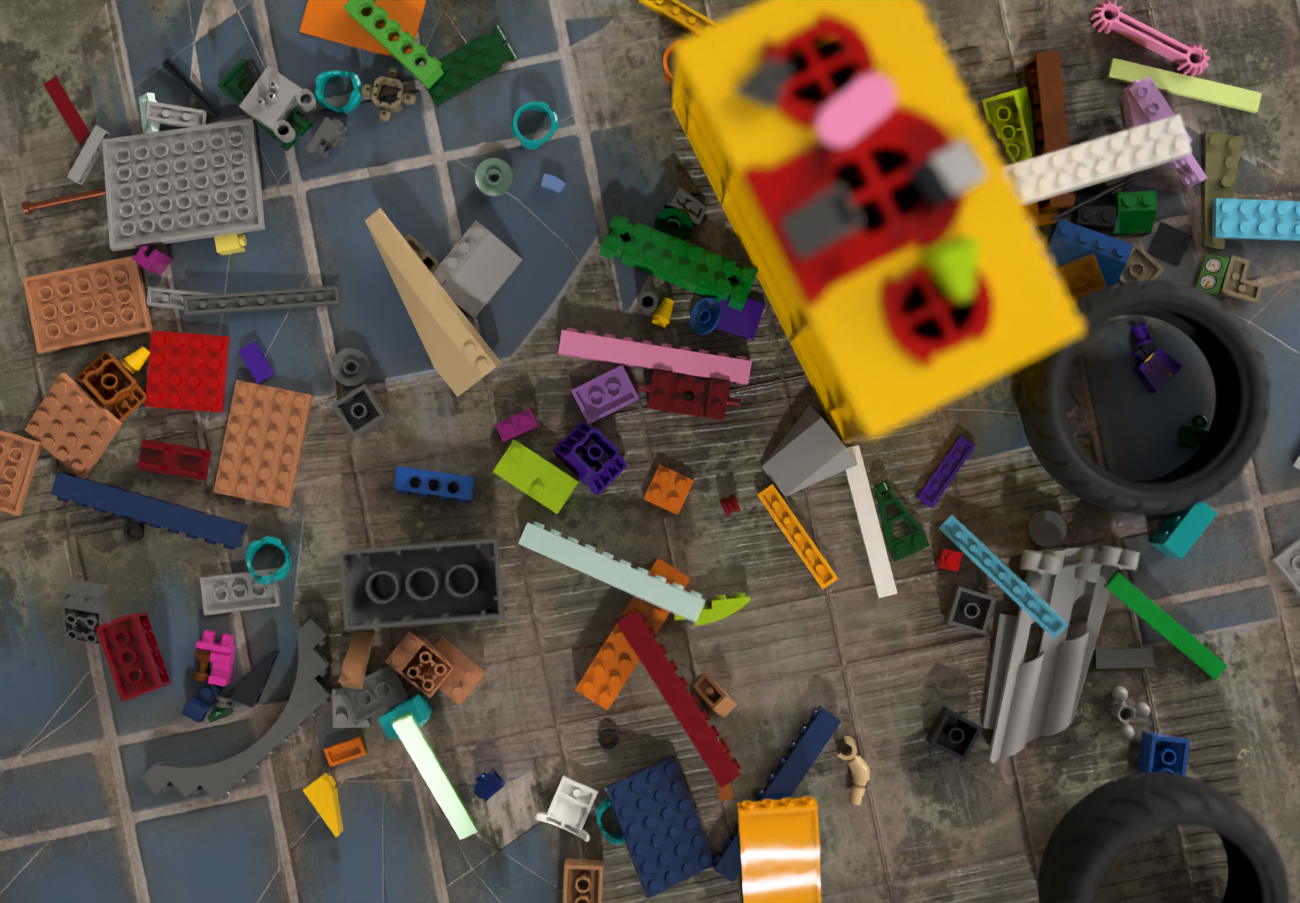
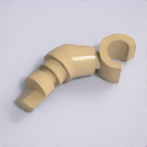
[837,736,870,805]

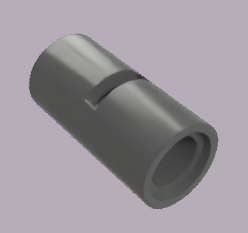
[638,292,658,316]

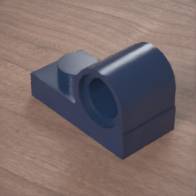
[182,681,222,724]

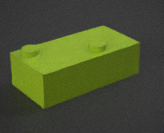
[493,440,579,514]

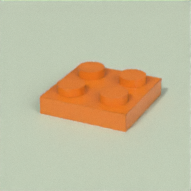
[643,464,694,515]

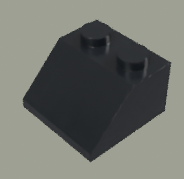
[1071,190,1117,230]

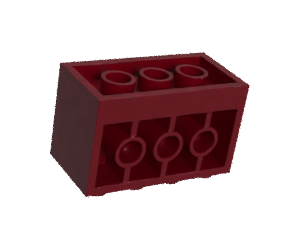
[95,613,172,702]

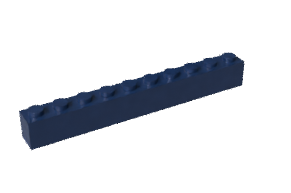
[50,472,248,550]
[712,706,841,883]

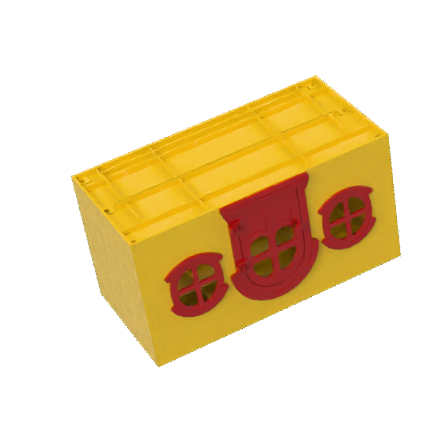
[671,0,1085,444]

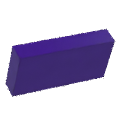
[238,341,275,384]

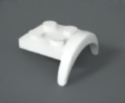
[535,776,598,841]

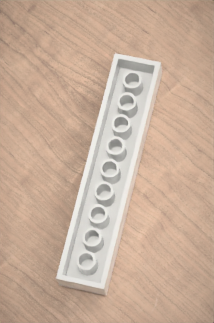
[1004,114,1192,205]

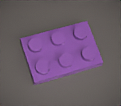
[571,365,639,424]

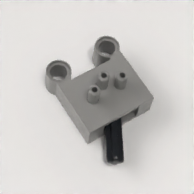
[239,59,318,143]

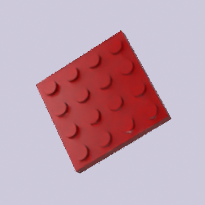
[145,330,230,413]

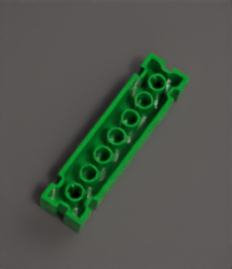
[600,213,758,311]

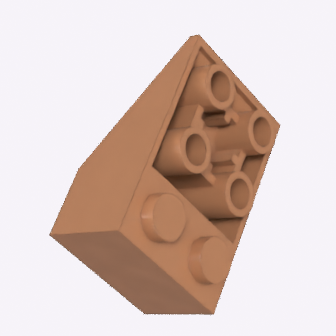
[385,629,455,698]

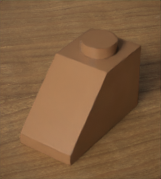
[692,672,737,718]

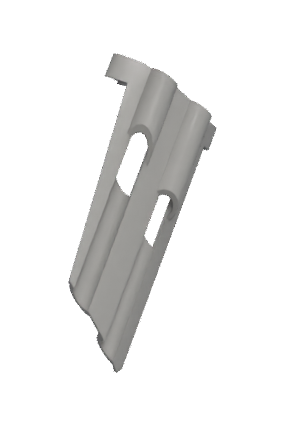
[988,545,1140,763]

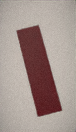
[44,77,90,146]

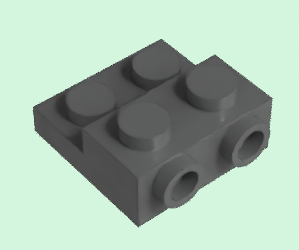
[305,117,348,162]

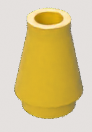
[652,297,674,327]
[121,346,150,374]

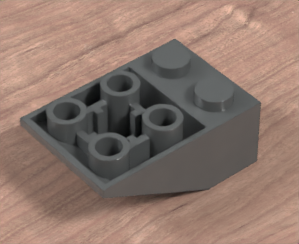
[780,184,863,261]
[61,579,111,645]

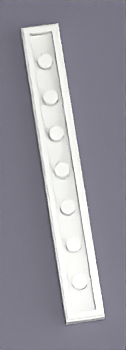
[845,445,898,598]

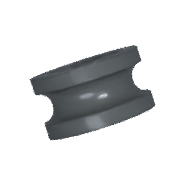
[214,695,233,708]

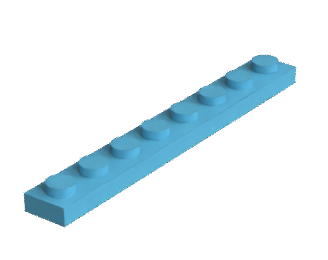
[939,514,1069,639]

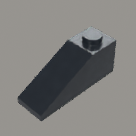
[231,650,280,708]

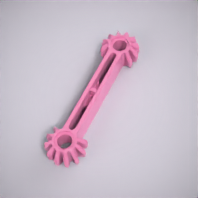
[1090,0,1210,77]

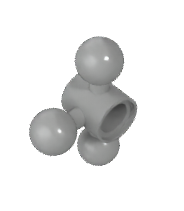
[1111,686,1150,740]

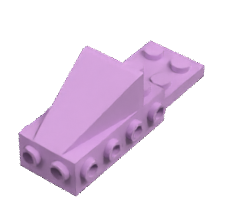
[1119,76,1208,188]

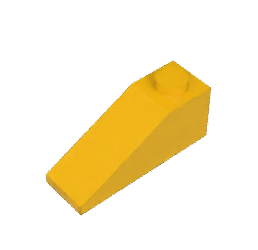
[303,773,344,837]

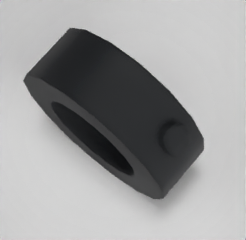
[123,522,145,541]
[598,729,619,749]

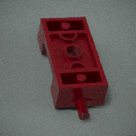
[637,370,741,421]

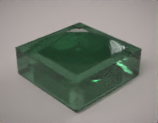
[207,707,233,722]

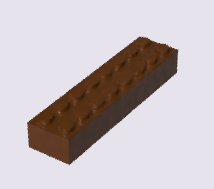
[1024,51,1076,214]

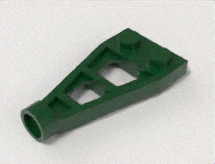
[873,481,930,562]

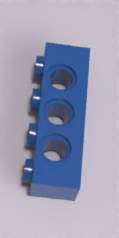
[394,466,476,503]

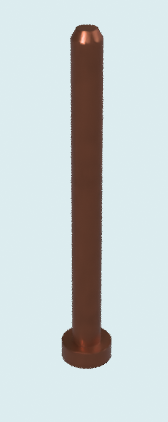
[22,188,106,215]

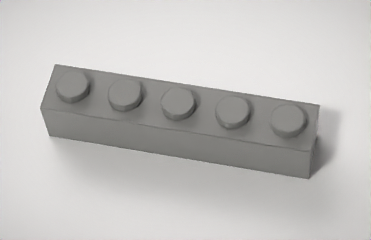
[67,125,110,185]

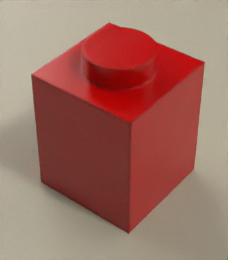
[934,548,962,572]

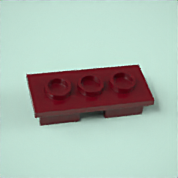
[137,439,212,481]

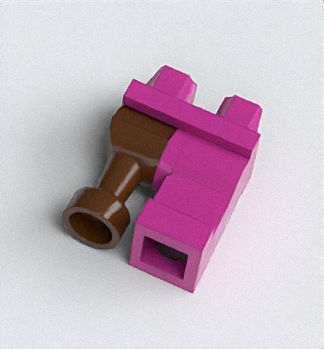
[193,630,237,686]

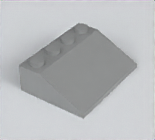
[432,221,523,319]

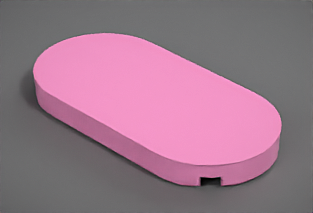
[817,74,896,147]

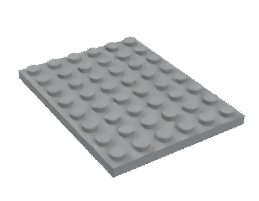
[102,118,265,251]

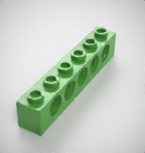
[343,0,444,89]

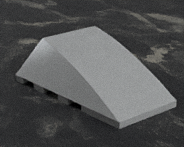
[762,405,858,497]

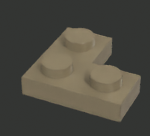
[1218,256,1263,304]

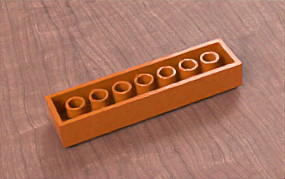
[575,558,691,711]

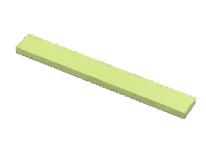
[1107,58,1262,113]

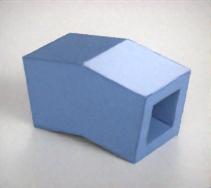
[541,173,566,195]

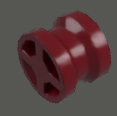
[719,494,741,517]

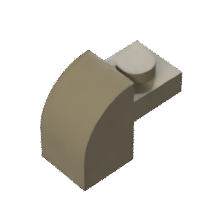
[403,232,440,273]

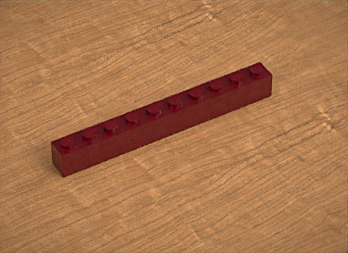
[616,608,741,788]

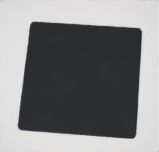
[1148,222,1192,266]

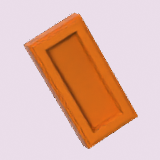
[324,736,367,767]

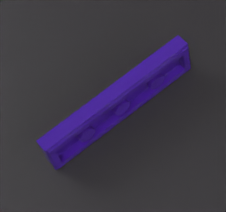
[916,435,976,508]

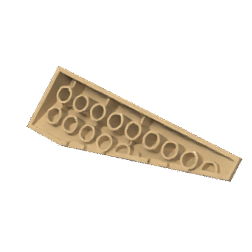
[365,208,502,397]

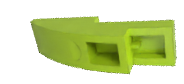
[674,592,750,626]

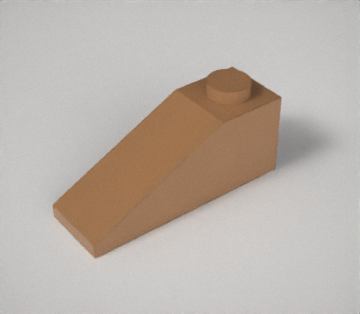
[339,630,375,690]

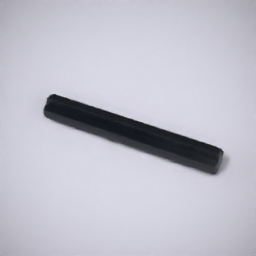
[162,58,221,118]

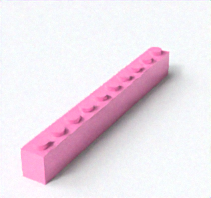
[558,328,752,385]

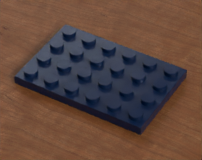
[604,756,715,899]

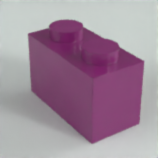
[495,408,540,443]

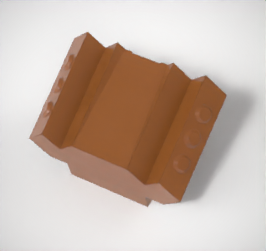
[75,351,148,422]

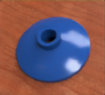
[690,297,721,335]

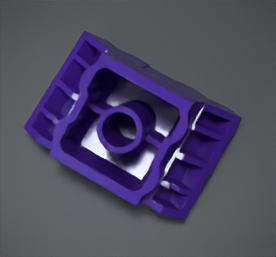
[553,421,627,495]

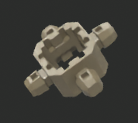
[362,67,416,122]

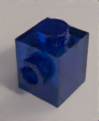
[473,768,506,802]

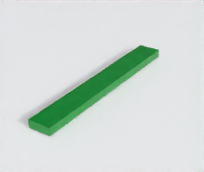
[1104,571,1227,680]

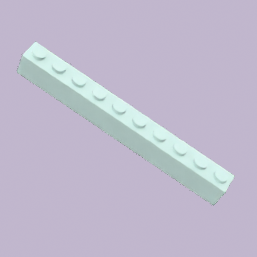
[518,521,706,622]

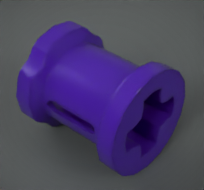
[1130,322,1154,346]

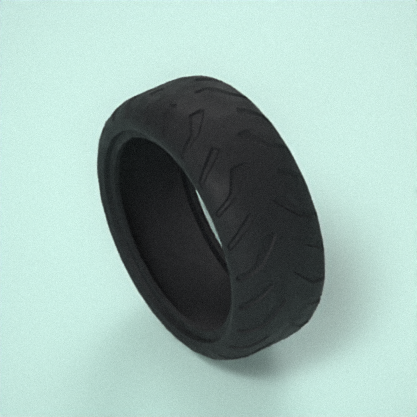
[1020,280,1270,515]
[1038,772,1290,903]

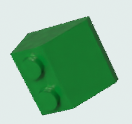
[1111,191,1157,235]

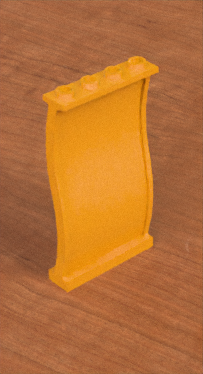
[737,796,821,903]

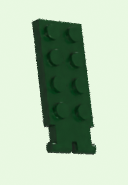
[425,25,518,107]
[217,58,313,152]

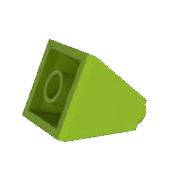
[918,236,979,302]

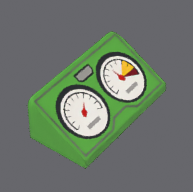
[1195,254,1229,296]

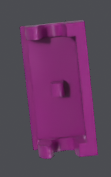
[131,246,173,276]

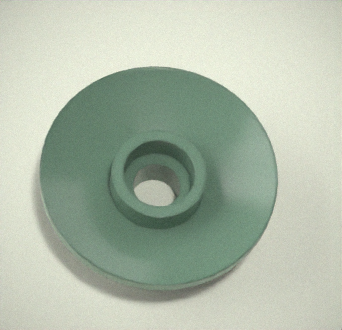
[475,158,513,196]

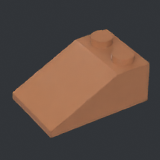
[434,637,486,706]

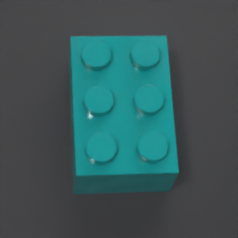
[1149,502,1218,559]
[378,691,434,740]

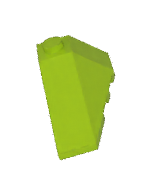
[982,86,1036,164]

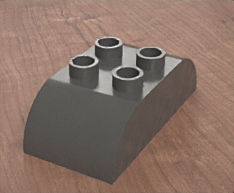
[339,538,504,631]

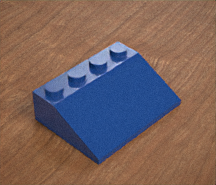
[1044,219,1134,287]

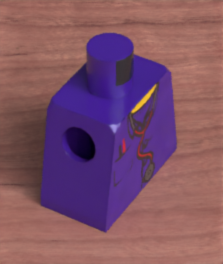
[1132,346,1183,393]

